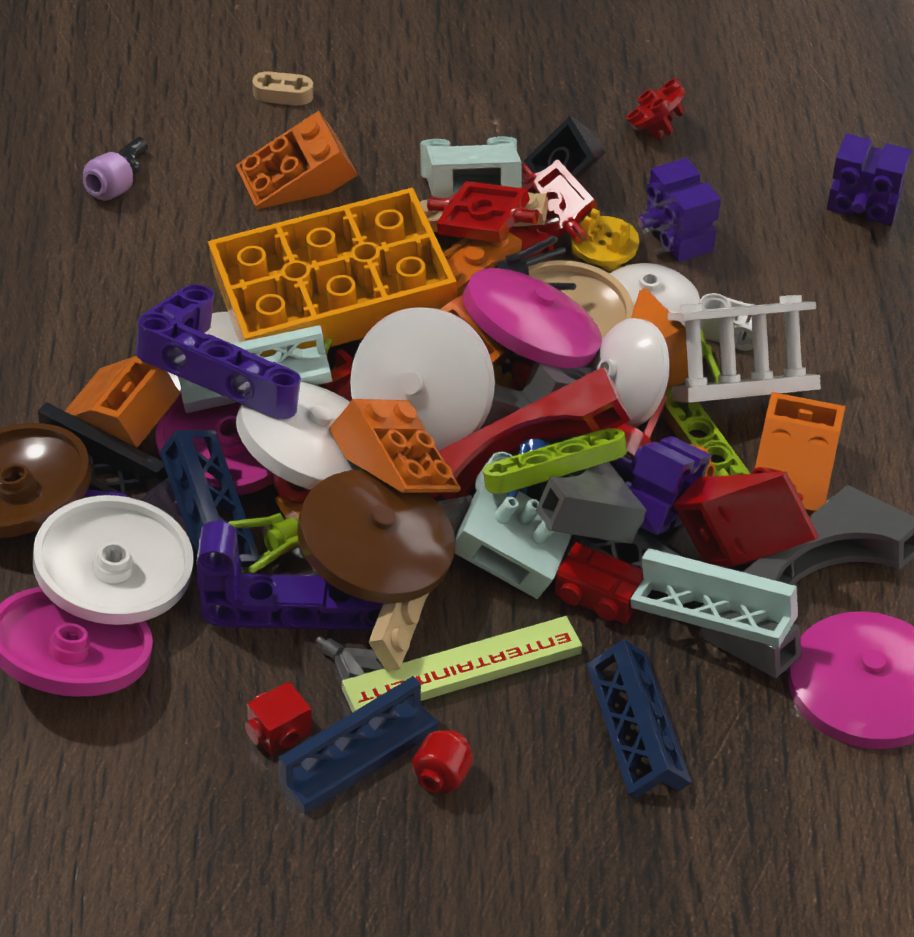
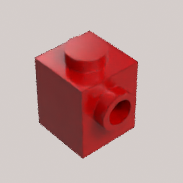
[245,681,312,756]

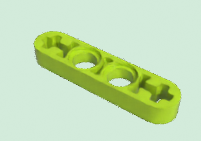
[664,393,750,476]
[483,428,627,494]

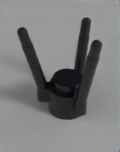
[495,236,576,291]

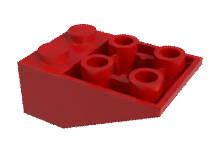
[673,472,819,567]

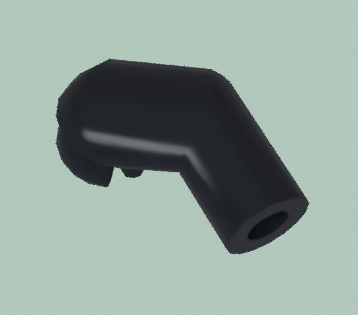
[118,137,148,175]

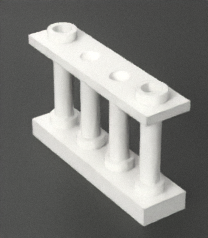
[667,295,821,403]

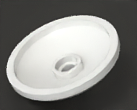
[610,263,700,326]
[591,318,669,428]

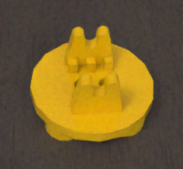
[571,208,639,271]

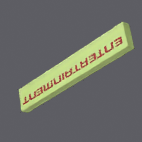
[342,616,582,713]

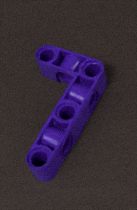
[135,284,301,419]
[197,521,383,631]

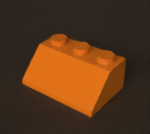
[444,232,522,297]

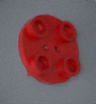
[625,78,686,140]

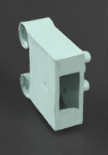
[420,136,522,198]
[454,452,572,599]

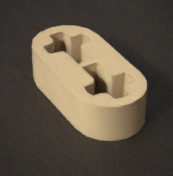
[252,71,313,106]

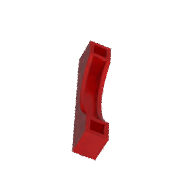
[428,367,631,514]

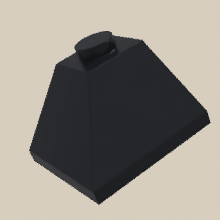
[524,116,606,180]

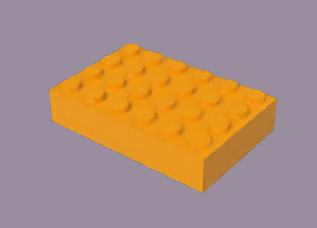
[208,187,458,357]

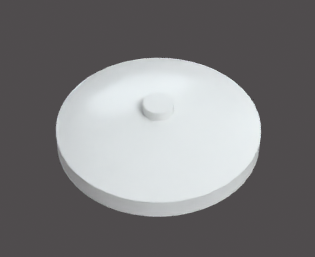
[350,307,495,451]
[236,382,364,490]
[33,495,193,625]

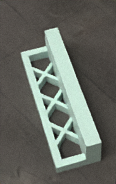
[178,325,332,413]
[630,548,798,647]

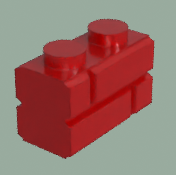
[555,542,644,624]

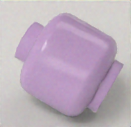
[83,152,133,201]

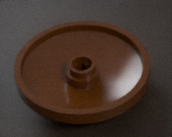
[0,423,92,538]
[297,470,455,603]

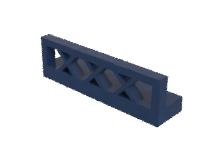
[159,430,260,567]
[587,639,692,798]
[278,676,438,815]

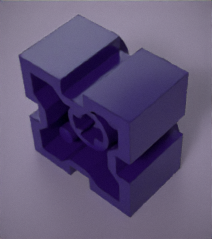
[827,133,912,226]
[638,158,721,262]
[615,436,712,535]

